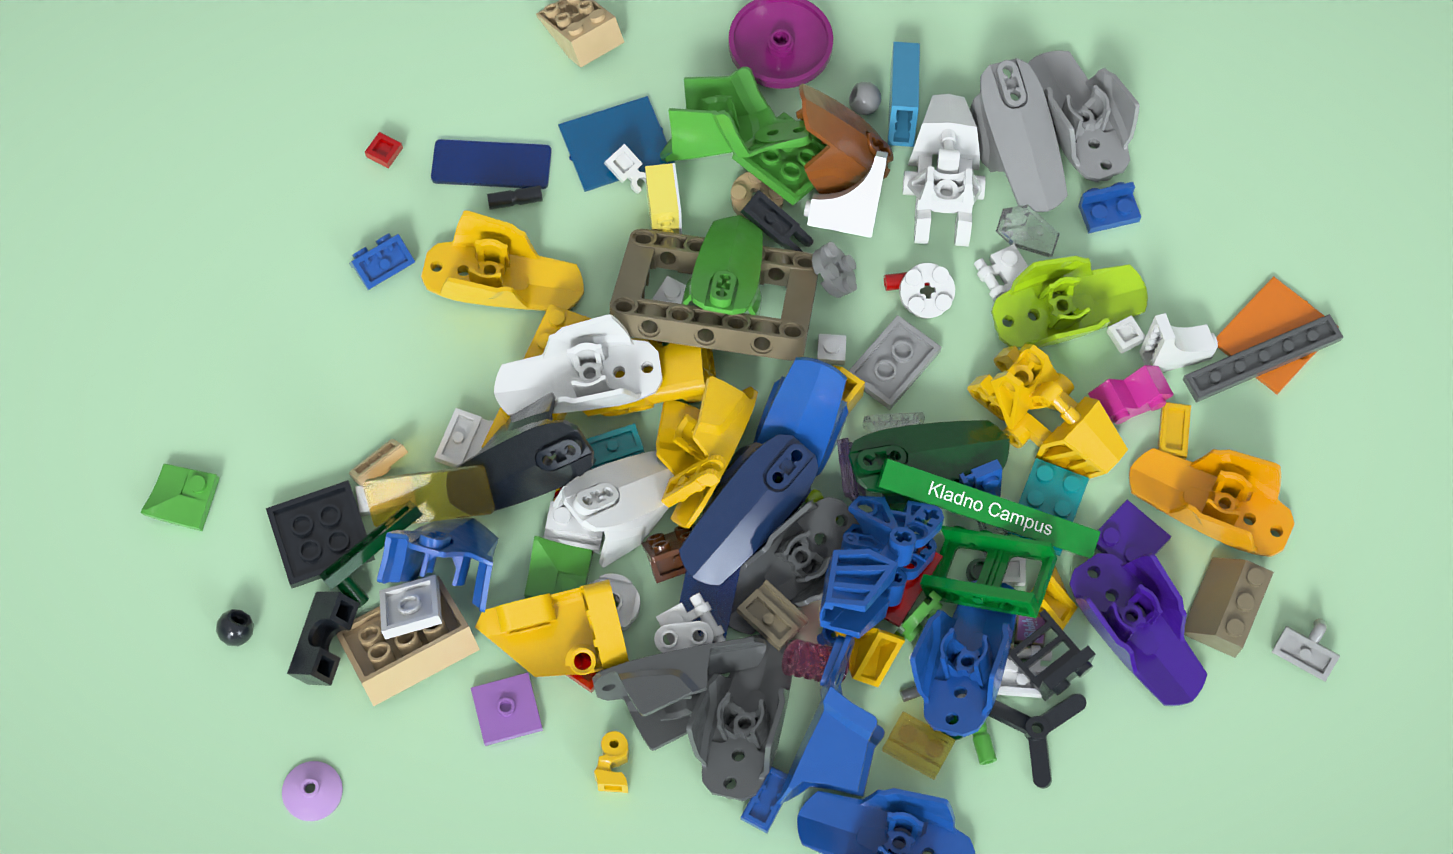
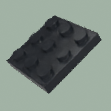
[266,480,375,589]

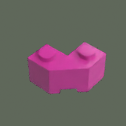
[1088,365,1174,425]

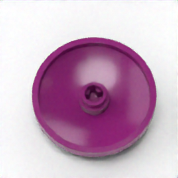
[728,0,833,89]

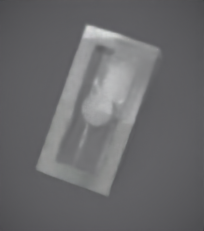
[996,204,1060,257]

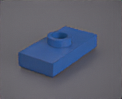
[741,766,788,833]

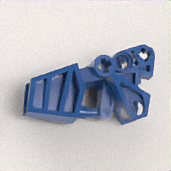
[820,496,944,638]

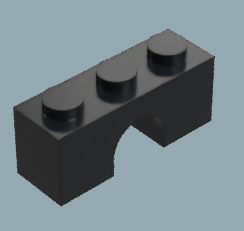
[287,592,360,686]

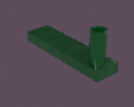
[319,501,423,608]

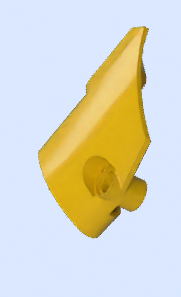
[582,338,716,417]
[475,579,629,677]

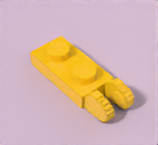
[661,455,726,508]

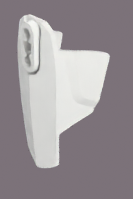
[494,314,663,416]
[552,450,674,568]

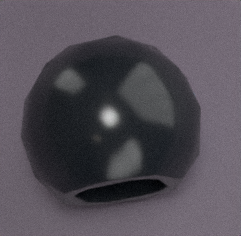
[216,609,254,646]

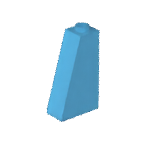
[887,42,920,147]

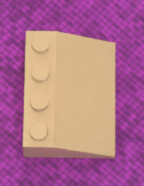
[336,575,480,706]

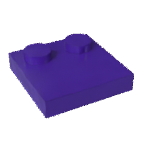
[1096,499,1172,563]

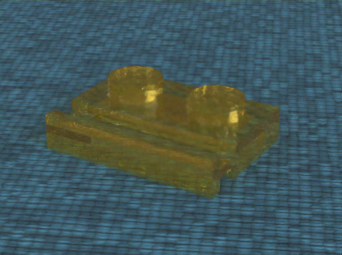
[882,711,956,780]

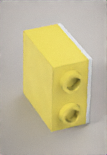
[645,163,682,234]

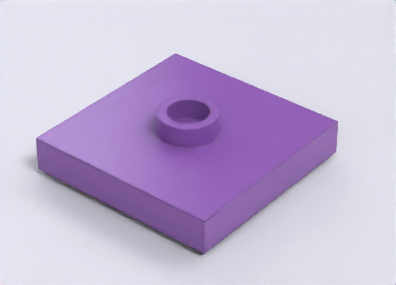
[471,673,543,746]

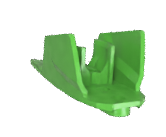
[681,215,763,316]

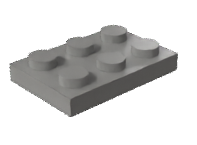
[849,315,942,410]

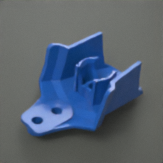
[377,518,499,613]
[776,635,885,804]

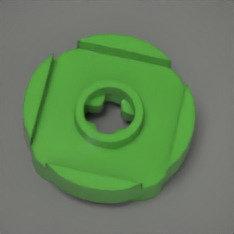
[894,590,943,642]

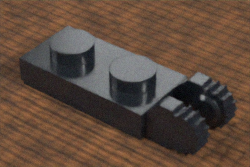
[740,190,814,252]

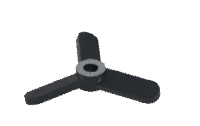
[988,694,1087,789]

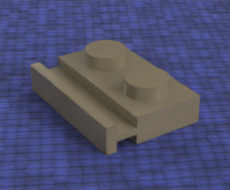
[737,580,809,651]

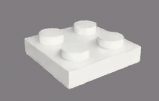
[379,575,442,639]

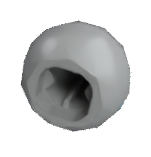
[849,82,881,115]

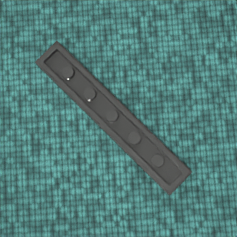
[1183,314,1343,402]

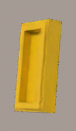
[1158,402,1191,460]

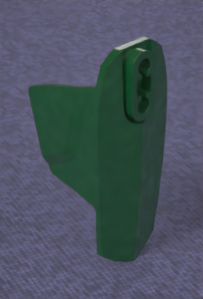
[848,420,1010,512]

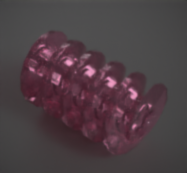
[782,639,849,682]

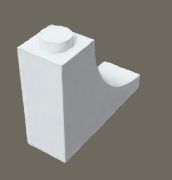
[804,151,888,237]
[1139,313,1218,372]

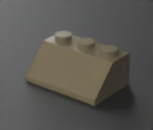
[1184,557,1274,658]

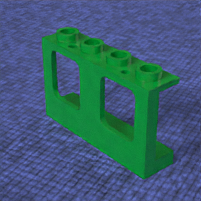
[920,525,1057,618]

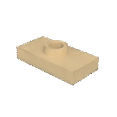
[349,439,408,487]

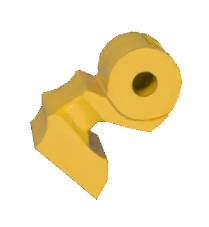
[594,731,629,793]

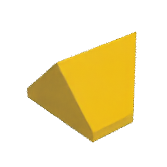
[1031,566,1078,630]
[835,628,905,687]

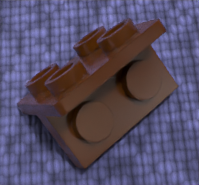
[641,524,695,583]

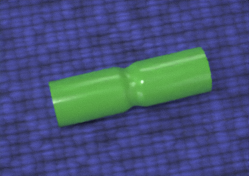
[972,721,997,765]

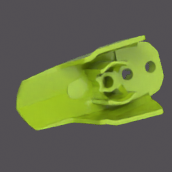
[991,256,1148,348]

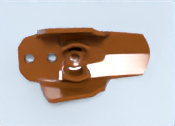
[796,83,894,194]

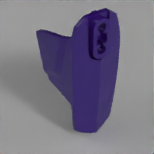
[1069,553,1207,706]

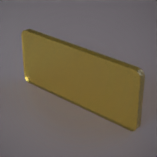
[363,465,495,527]

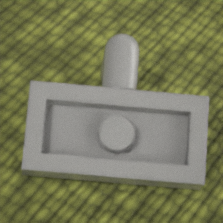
[1272,619,1340,682]

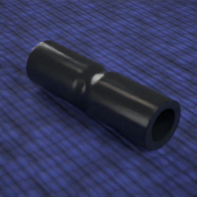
[487,185,543,210]

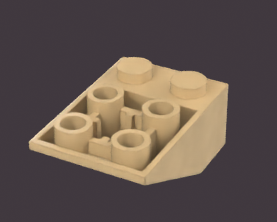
[536,0,624,67]

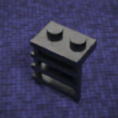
[1008,609,1096,701]

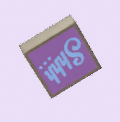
[1014,615,1046,648]

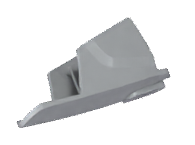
[1028,51,1140,182]
[970,58,1068,212]

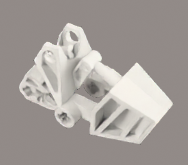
[903,94,985,247]

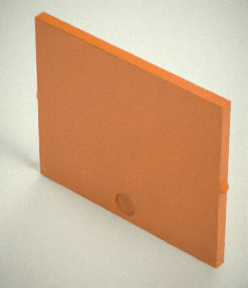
[1216,276,1339,395]

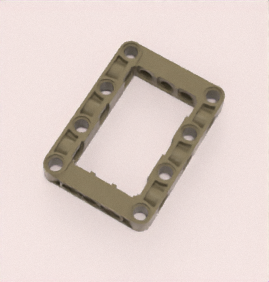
[609,229,818,361]

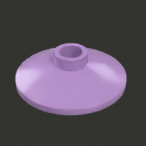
[282,761,343,821]

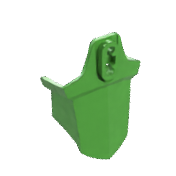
[660,67,812,162]

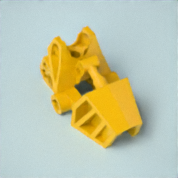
[967,344,1128,479]

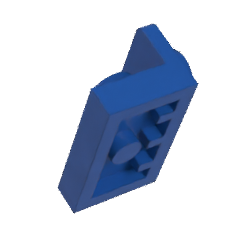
[1078,182,1141,234]
[349,233,415,290]

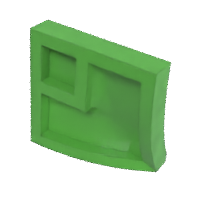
[141,464,220,531]
[524,536,593,599]

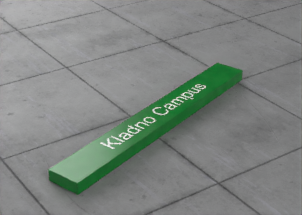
[876,459,1101,559]

